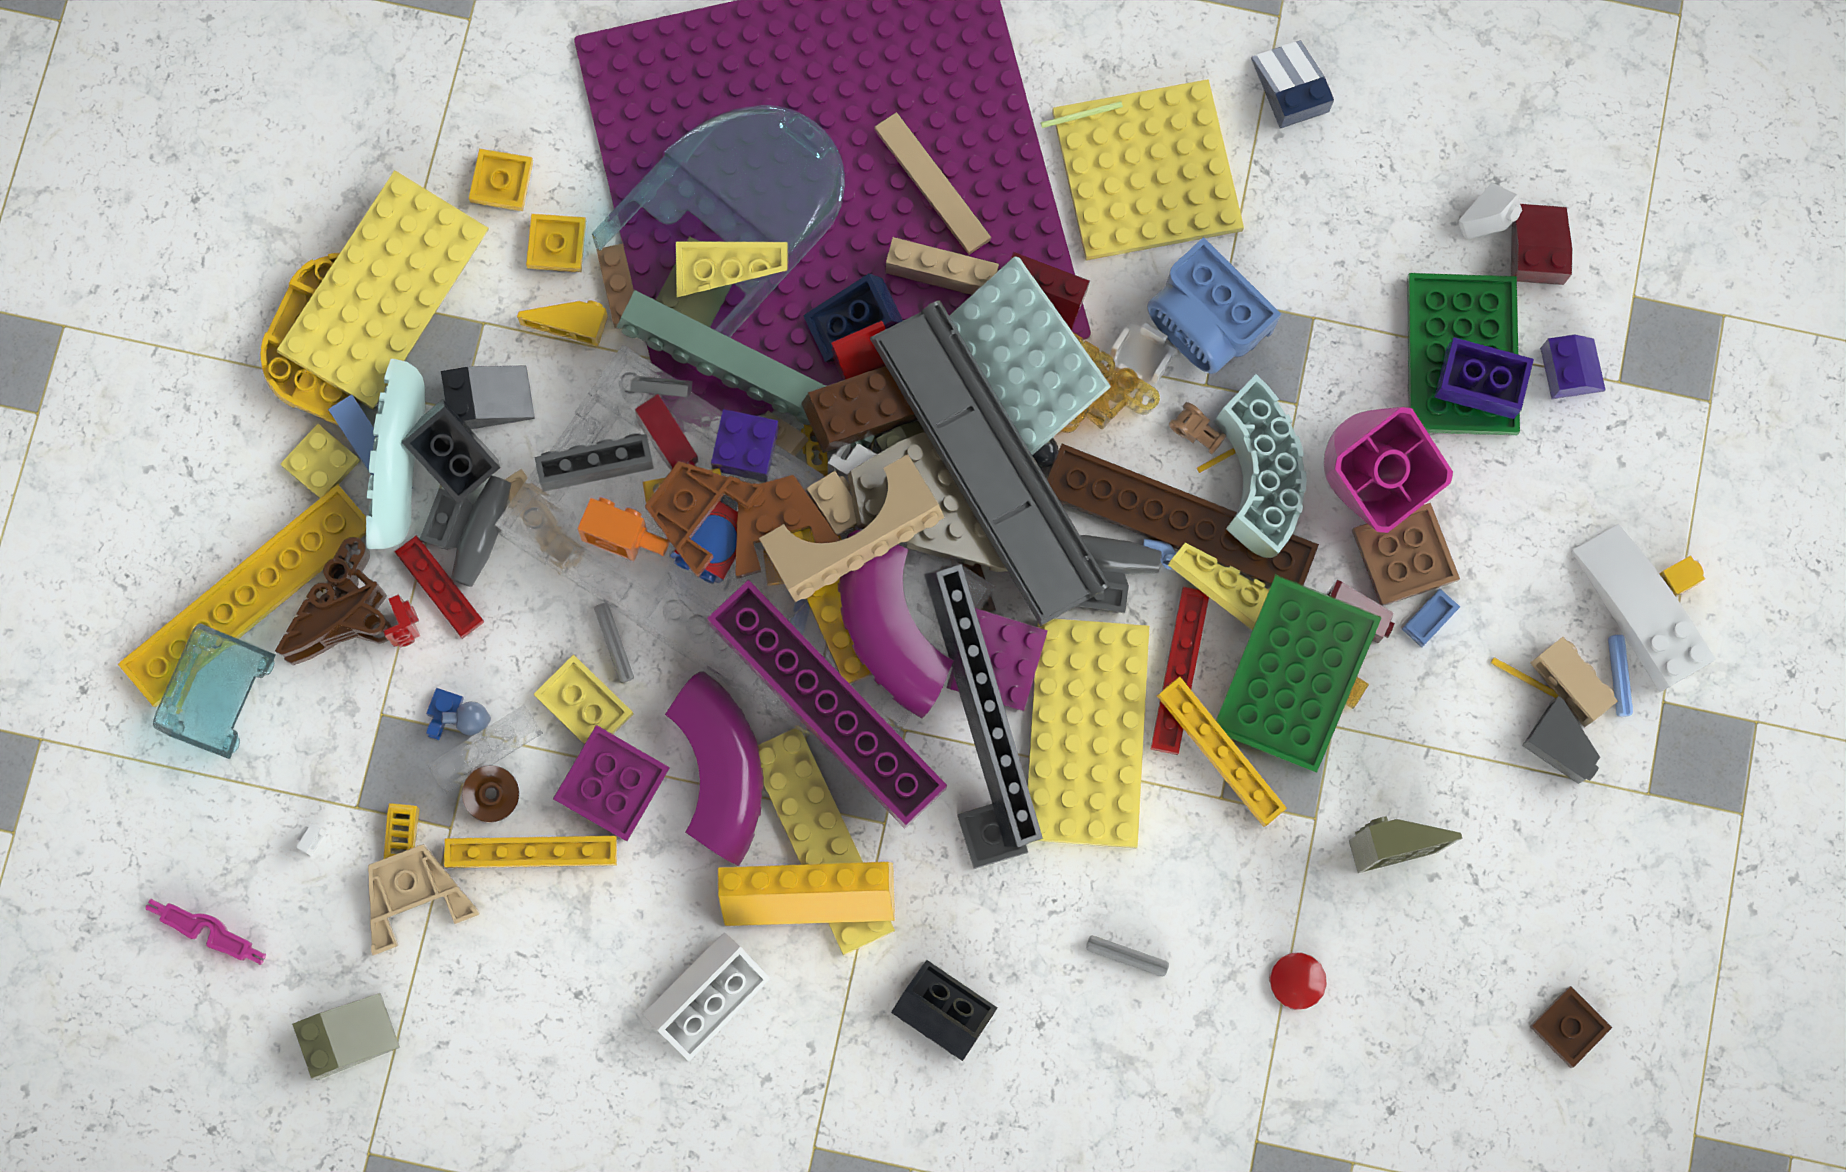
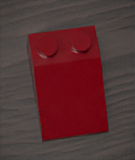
[1511,204,1573,285]

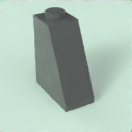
[1522,696,1600,784]

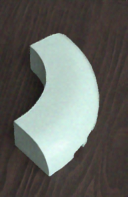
[366,359,425,549]
[1214,374,1307,558]

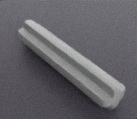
[594,603,634,683]
[1086,935,1169,977]

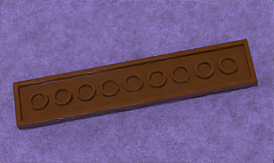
[1047,443,1319,586]

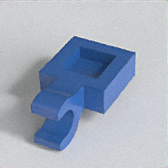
[426,688,464,740]

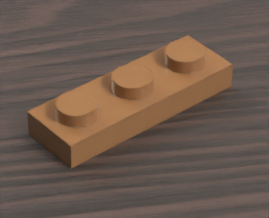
[596,243,634,328]

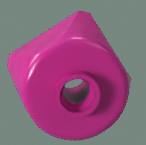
[1324,407,1453,533]

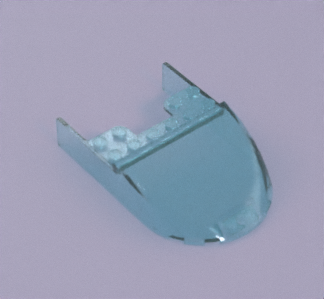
[592,105,845,337]

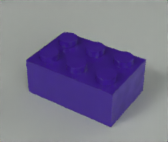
[1434,337,1534,419]

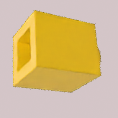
[1659,556,1705,597]

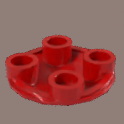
[1269,953,1327,1010]

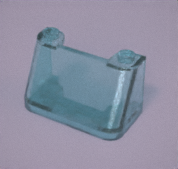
[153,624,276,759]

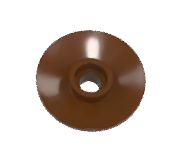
[462,765,519,822]

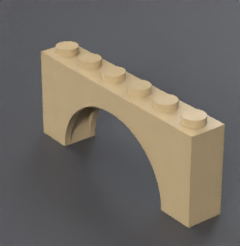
[759,454,945,602]

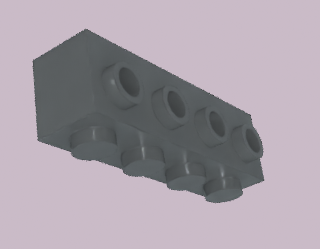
[534,433,654,492]

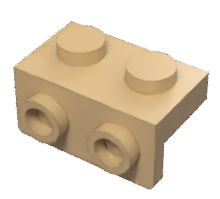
[806,471,857,536]

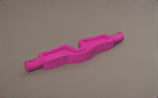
[146,899,266,965]

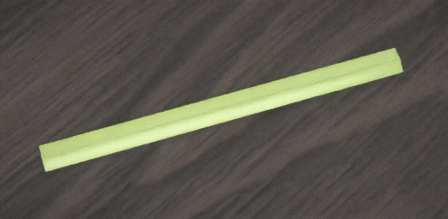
[1041,102,1123,128]

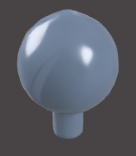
[441,701,491,736]

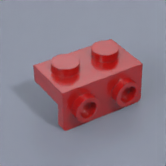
[383,594,420,648]

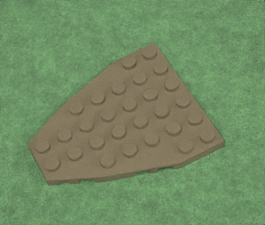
[847,431,1007,572]

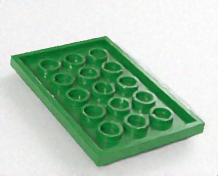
[1407,273,1520,435]
[1216,574,1382,773]

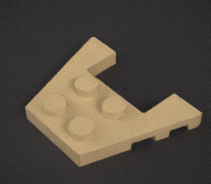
[368,844,480,955]

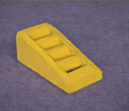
[383,803,420,859]

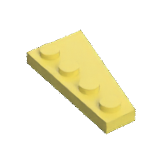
[676,241,788,297]
[1168,543,1269,630]

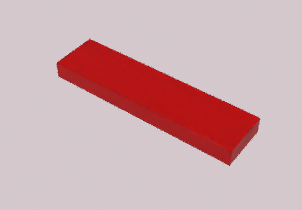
[394,535,484,639]

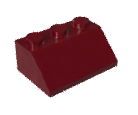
[1010,252,1090,331]

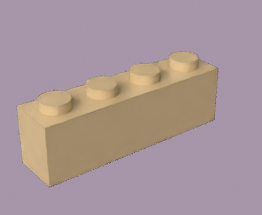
[886,237,999,295]

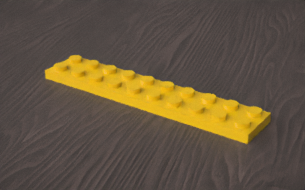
[118,484,366,708]

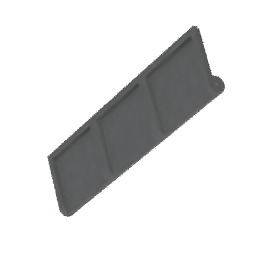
[870,300,1110,626]

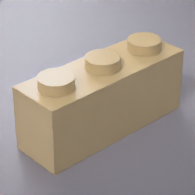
[1530,637,1618,728]

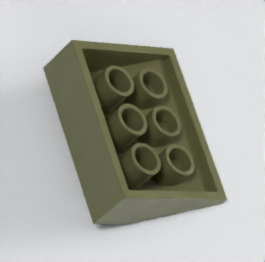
[1349,816,1463,873]

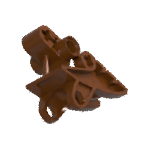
[275,537,392,665]

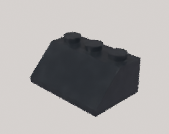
[402,399,501,503]
[891,960,998,1061]

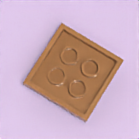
[1352,502,1460,606]

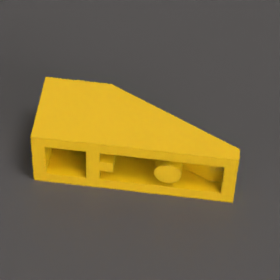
[517,300,608,346]

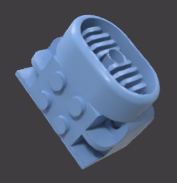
[1147,237,1281,374]

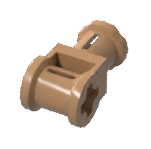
[1169,402,1227,455]

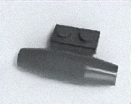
[419,476,511,587]
[1076,535,1162,613]

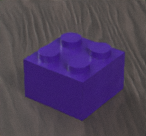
[711,409,779,482]

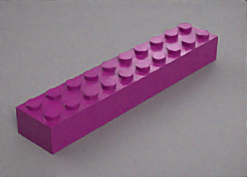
[707,579,947,829]

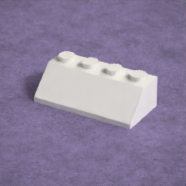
[642,932,770,1061]

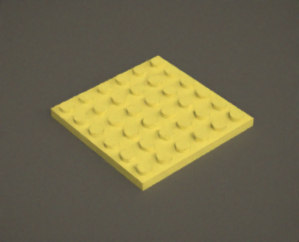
[1052,79,1244,260]

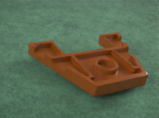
[645,461,764,578]
[735,475,841,579]

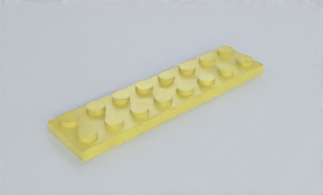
[758,726,895,956]

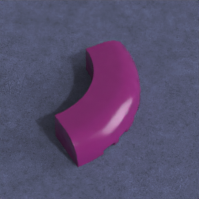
[838,530,954,718]
[665,671,764,866]

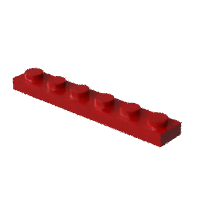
[1150,587,1209,755]

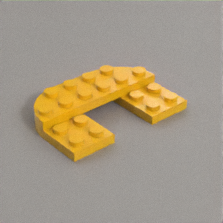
[260,253,358,426]

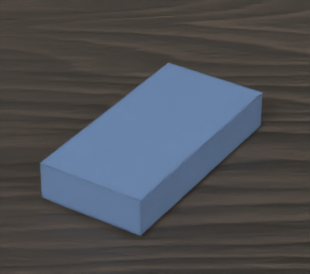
[1402,589,1460,647]

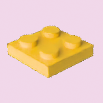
[469,149,533,211]
[526,214,587,272]

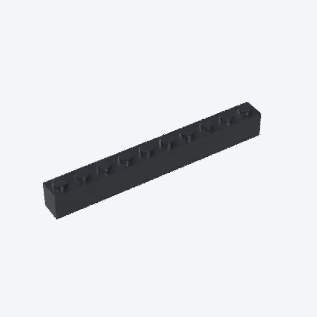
[924,564,1043,847]

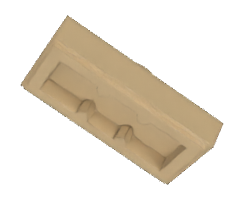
[763,411,809,460]

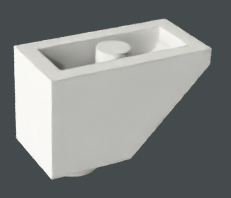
[1459,183,1522,239]

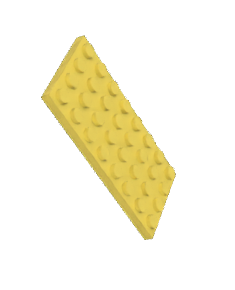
[277,170,489,410]
[1027,619,1149,848]

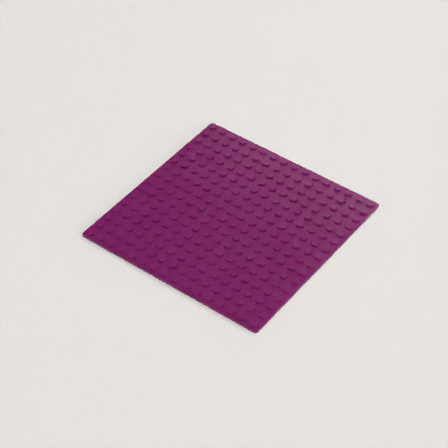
[574,0,1091,433]

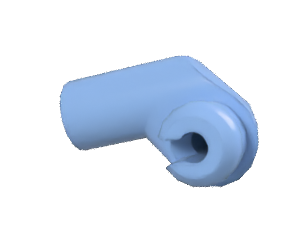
[1143,539,1176,569]

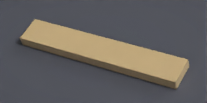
[875,112,991,255]

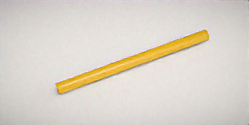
[1491,657,1558,698]

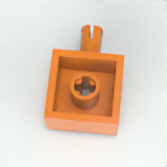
[577,497,670,561]

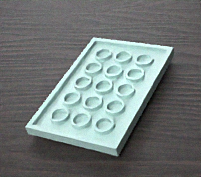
[949,257,1111,455]

